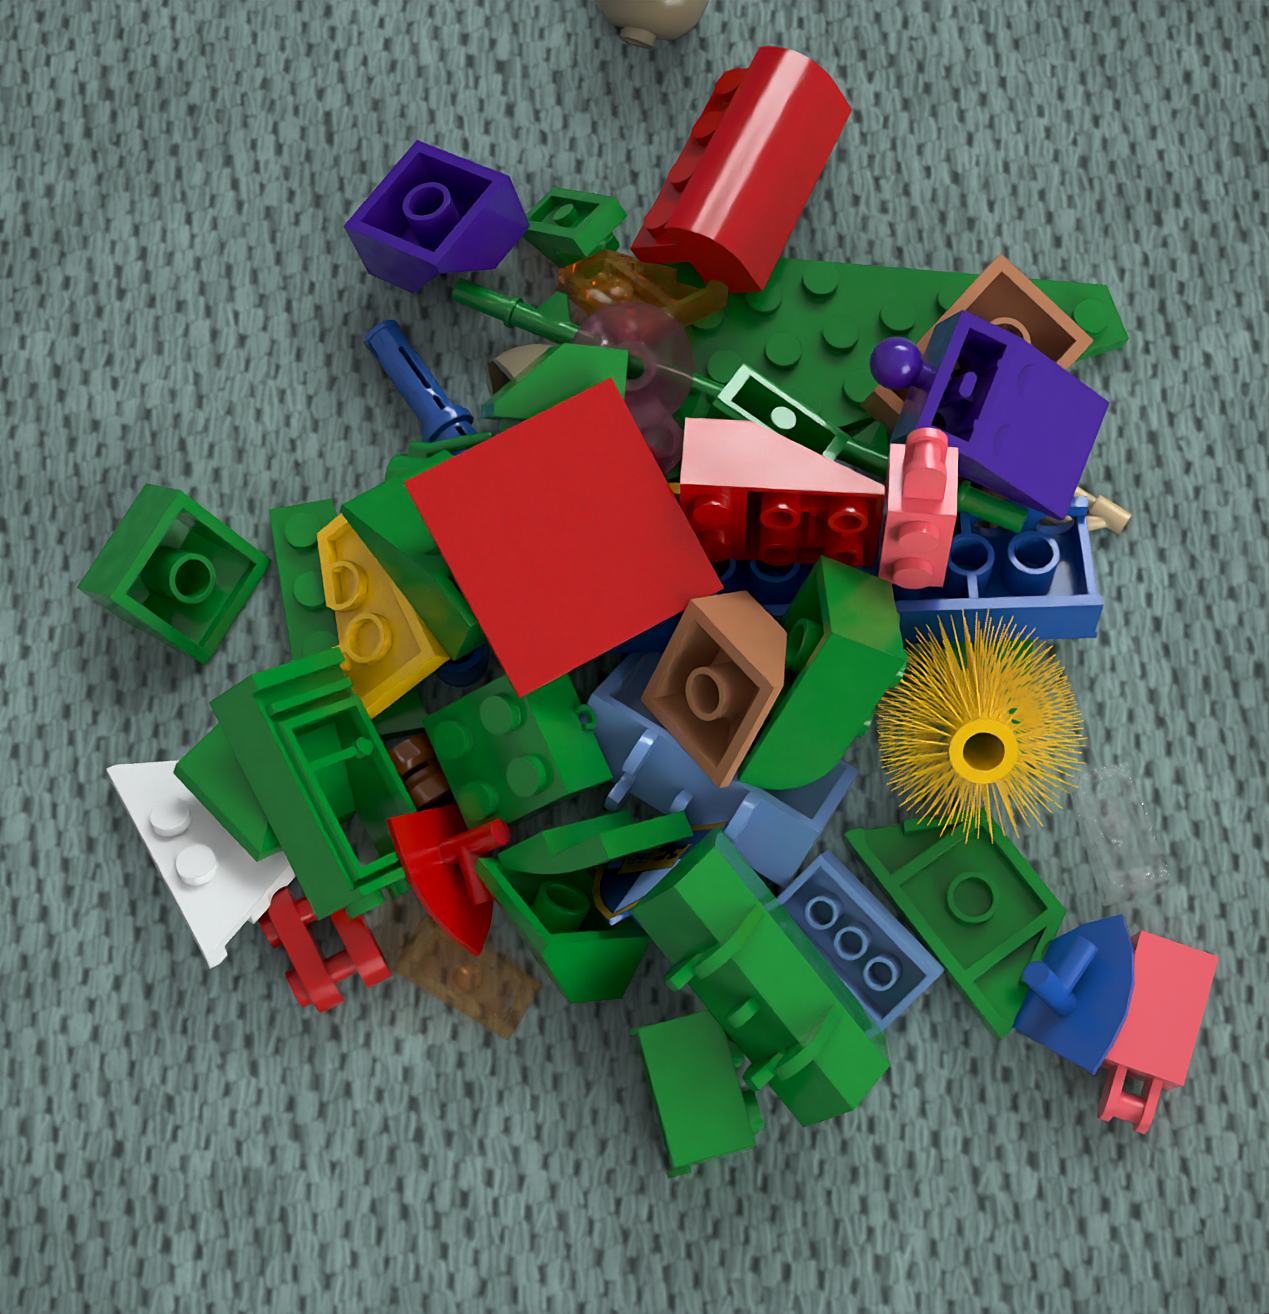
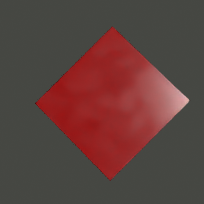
[403,377,724,699]

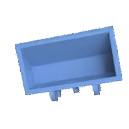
[579,652,859,889]

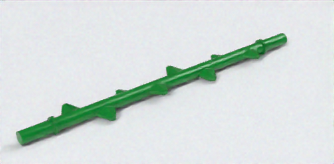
[452,278,1029,534]

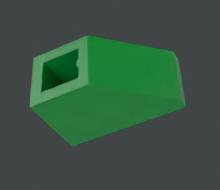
[480,343,629,433]

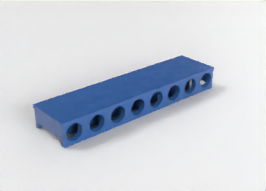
[603,496,1104,654]

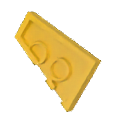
[317,513,451,720]

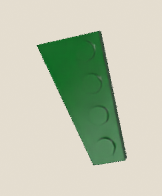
[269,499,428,741]

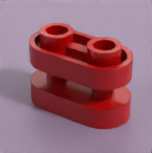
[258,885,393,1014]

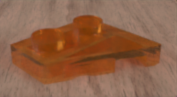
[558,249,728,350]

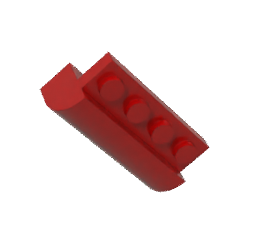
[630,46,852,294]

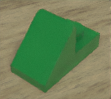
[522,187,628,284]

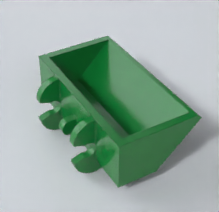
[629,825,890,1128]

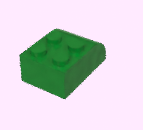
[737,555,908,790]

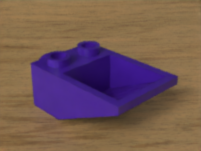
[869,310,1110,521]

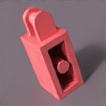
[878,428,958,589]
[1097,930,1219,1134]

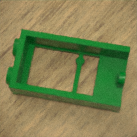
[209,646,417,921]

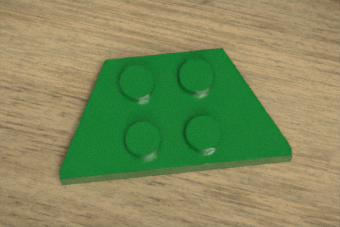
[842,807,1067,1043]

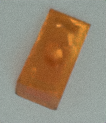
[391,914,542,1041]

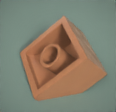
[640,590,787,788]

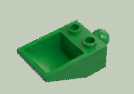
[340,449,488,662]

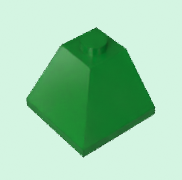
[173,717,357,862]
[473,857,651,1004]

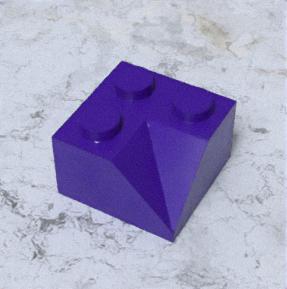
[344,140,530,293]

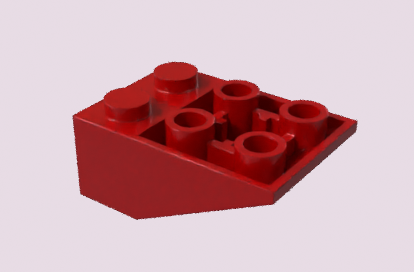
[680,418,885,568]

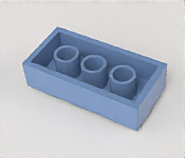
[776,850,945,1031]

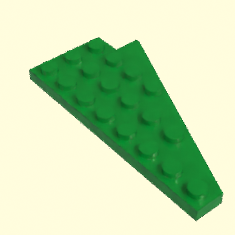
[609,258,1129,484]

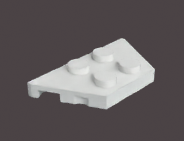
[106,760,296,969]

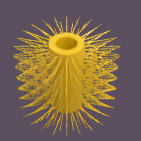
[875,609,1088,844]

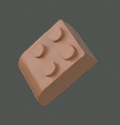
[860,253,1094,483]

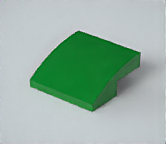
[497,809,693,874]

